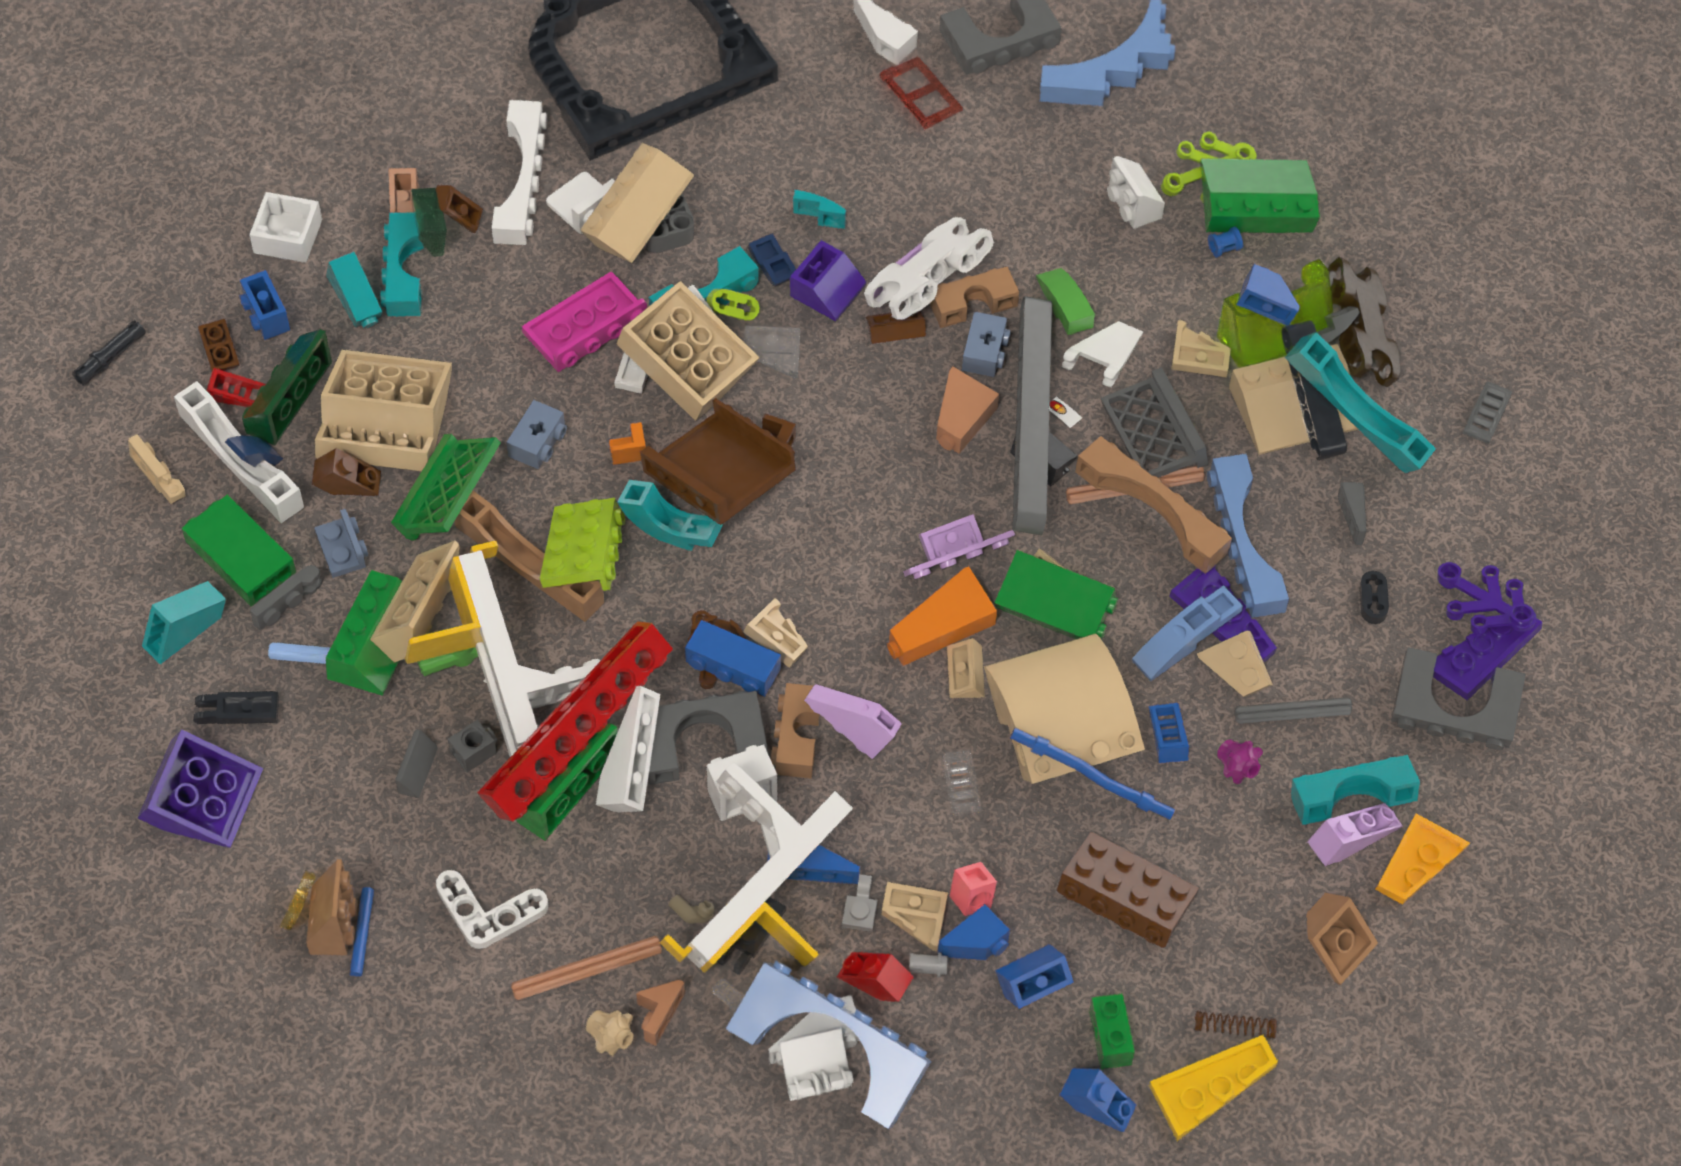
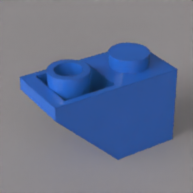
[1060,1068,1137,1132]

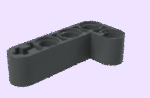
[645,193,694,253]

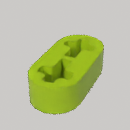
[707,288,760,320]

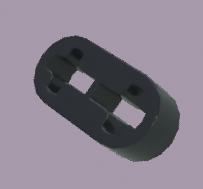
[1359,571,1389,624]

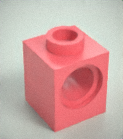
[950,862,997,916]

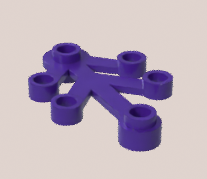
[1437,562,1537,635]

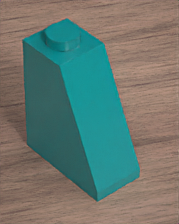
[326,251,382,329]
[142,581,226,665]

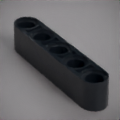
[1281,320,1347,461]

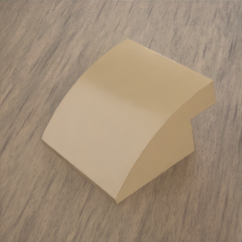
[315,350,452,471]

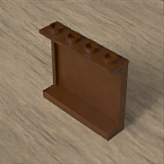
[640,398,796,525]

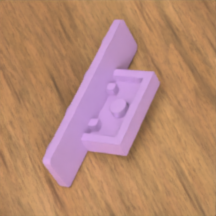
[903,514,1015,579]

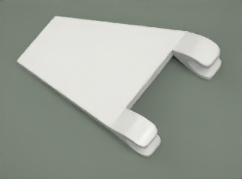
[1062,321,1143,387]

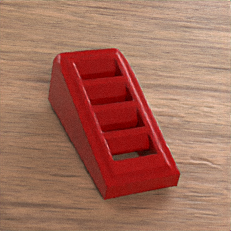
[206,368,266,407]

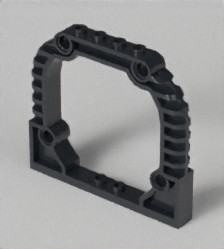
[528,0,778,161]

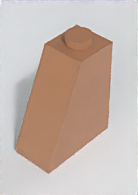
[936,367,999,454]

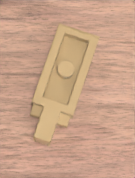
[128,434,185,504]

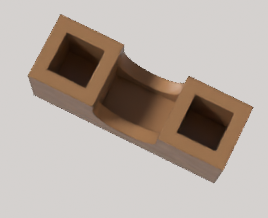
[929,267,1019,328]
[771,683,820,778]

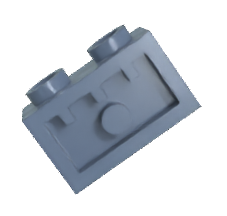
[314,509,368,578]

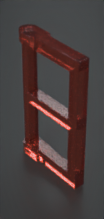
[879,56,963,129]

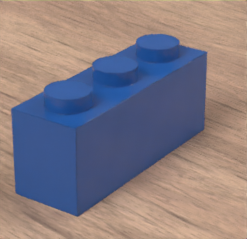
[685,620,781,697]

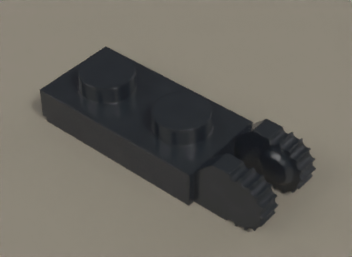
[193,691,279,724]
[716,897,786,975]

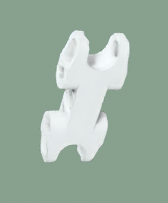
[864,217,994,320]

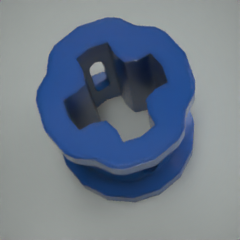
[1208,227,1243,258]

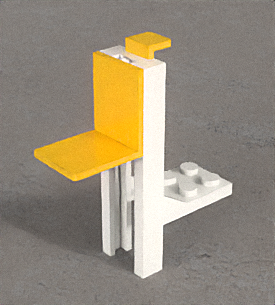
[405,541,600,757]
[660,761,853,973]

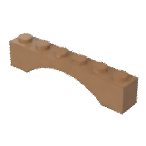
[1075,436,1232,574]
[455,491,604,622]

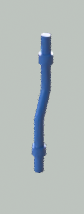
[1010,728,1175,820]

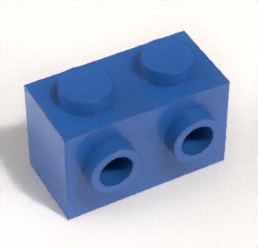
[239,270,290,340]
[995,944,1074,1009]

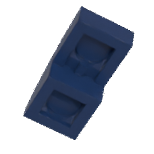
[748,233,796,287]
[225,436,283,467]

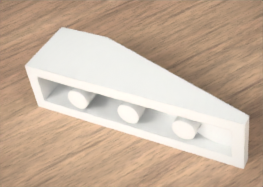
[596,686,660,812]

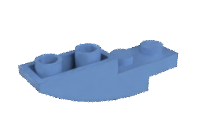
[1132,585,1243,681]

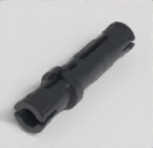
[72,320,146,386]

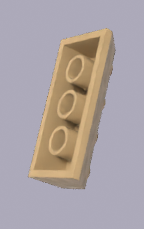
[580,143,694,263]
[370,540,459,662]

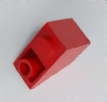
[837,952,913,1002]

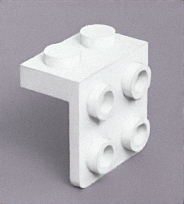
[547,172,615,234]

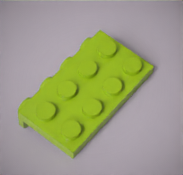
[540,498,625,591]

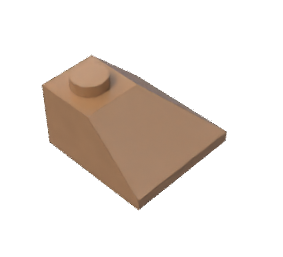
[1307,893,1378,985]

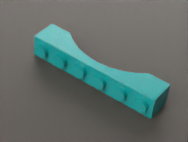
[1285,332,1436,473]

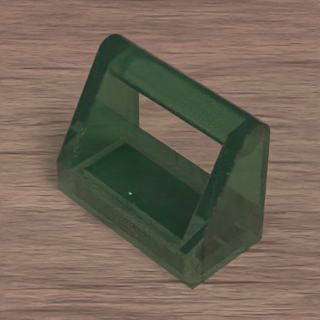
[410,188,447,257]

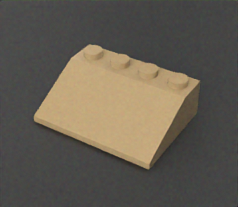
[617,281,760,421]
[1229,344,1358,455]

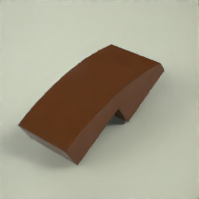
[198,319,240,371]

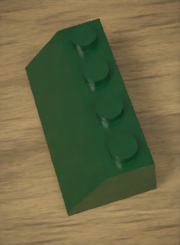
[242,329,332,446]

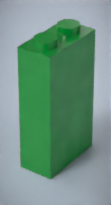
[181,494,297,607]
[995,550,1119,640]

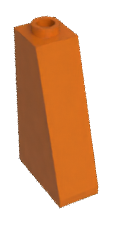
[887,566,997,666]

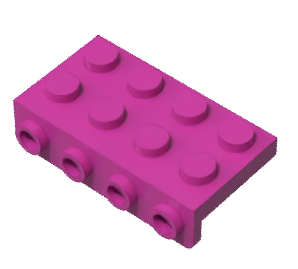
[522,271,647,372]

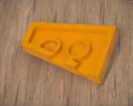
[1375,814,1470,905]

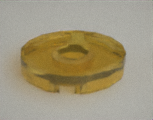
[279,870,316,931]

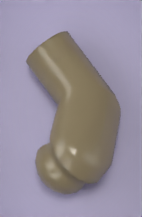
[668,895,715,924]

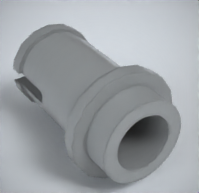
[909,952,948,977]

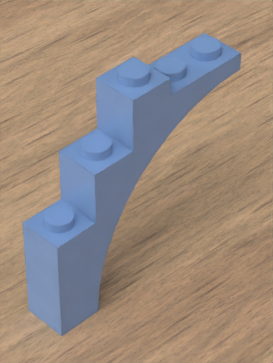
[1040,0,1175,106]

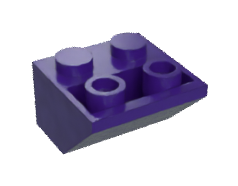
[790,240,866,322]

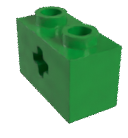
[1089,993,1135,1069]

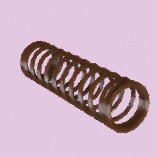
[1194,1010,1277,1039]

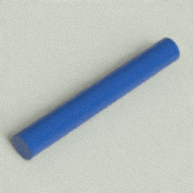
[350,887,374,976]

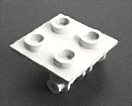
[779,1027,853,1101]

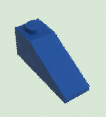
[767,845,860,884]

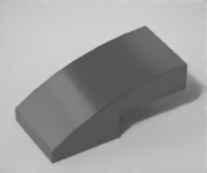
[1317,306,1359,343]

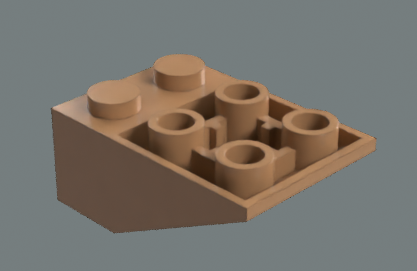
[306,859,357,955]

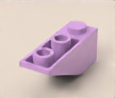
[804,684,902,759]
[1308,803,1403,866]

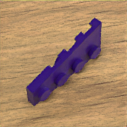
[1169,565,1277,663]
[1433,618,1542,700]

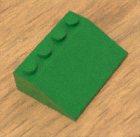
[1200,159,1320,233]

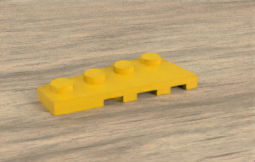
[1149,1035,1278,1141]

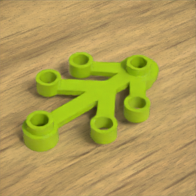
[1161,132,1256,202]

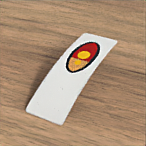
[1049,397,1082,428]

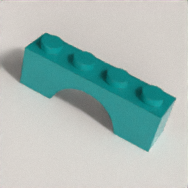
[380,212,425,317]
[649,246,759,306]
[1291,755,1420,825]

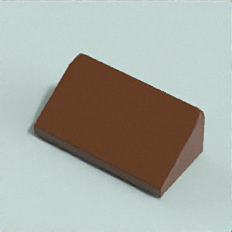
[436,185,483,233]
[866,311,926,344]

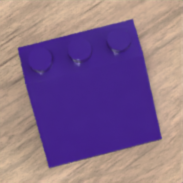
[137,729,263,848]

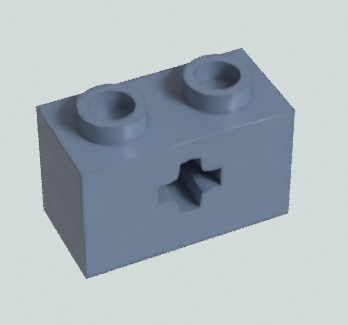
[962,312,1011,377]
[506,400,567,469]

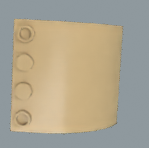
[984,634,1145,784]

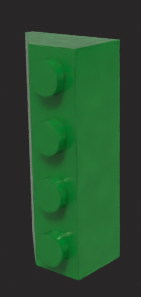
[325,570,402,696]
[516,724,618,841]

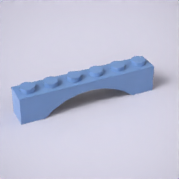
[1207,454,1289,618]

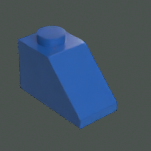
[1237,264,1300,326]
[938,904,1010,960]

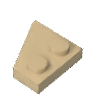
[1171,320,1231,377]
[743,598,808,668]
[1197,631,1273,697]
[882,882,948,951]

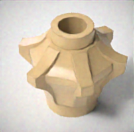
[586,1010,633,1056]

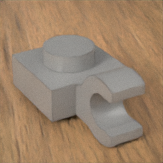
[842,875,877,932]

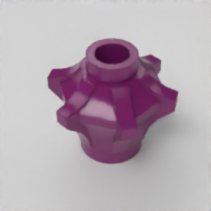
[1217,739,1263,784]

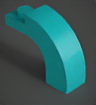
[617,480,723,551]

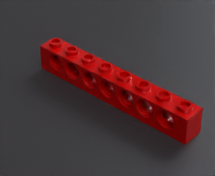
[477,621,673,822]

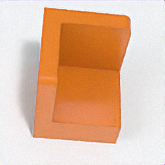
[609,422,646,465]

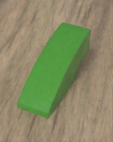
[1036,268,1095,335]

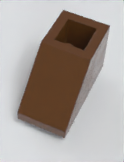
[312,448,381,496]

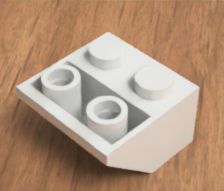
[1107,156,1165,229]

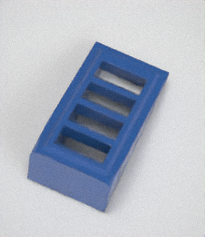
[1149,703,1189,763]

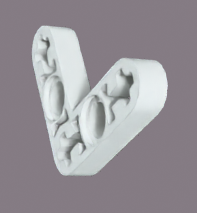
[436,870,548,949]

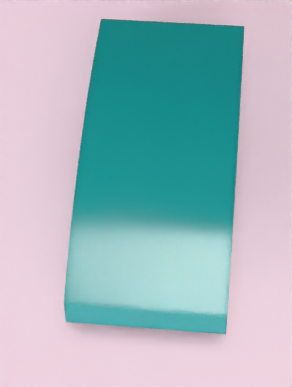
[793,190,846,229]

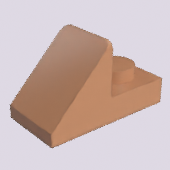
[389,168,420,213]
[636,980,685,1046]

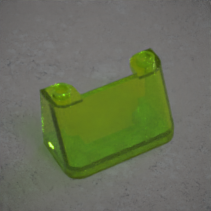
[1217,258,1334,368]

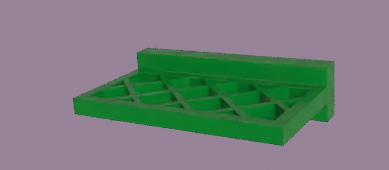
[391,434,501,541]

